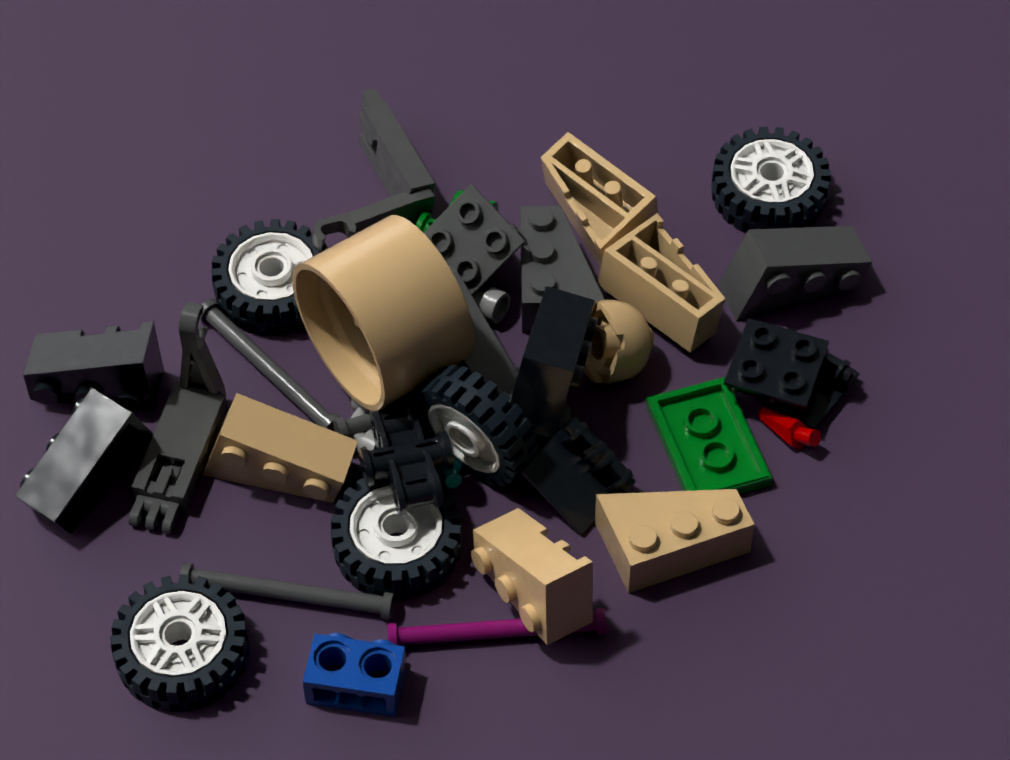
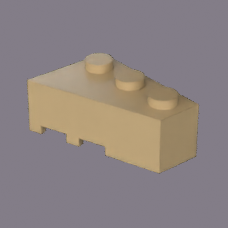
[541,132,658,269]
[597,213,726,353]
[203,393,358,503]
[471,508,593,645]

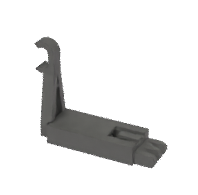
[312,89,435,252]
[129,301,228,534]

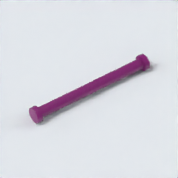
[387,608,606,646]

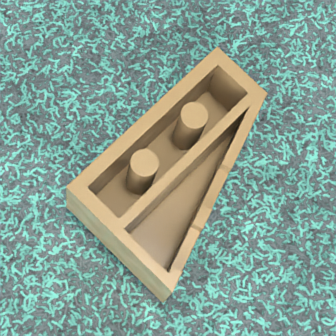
[595,489,755,593]

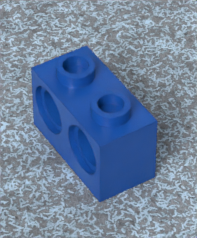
[303,633,407,717]

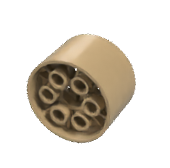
[292,215,475,411]

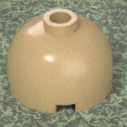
[584,300,654,384]

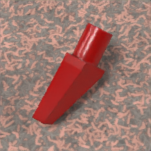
[758,407,821,450]

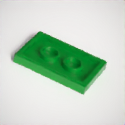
[646,377,772,495]

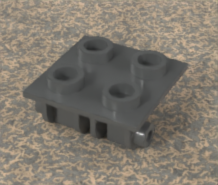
[424,184,526,296]

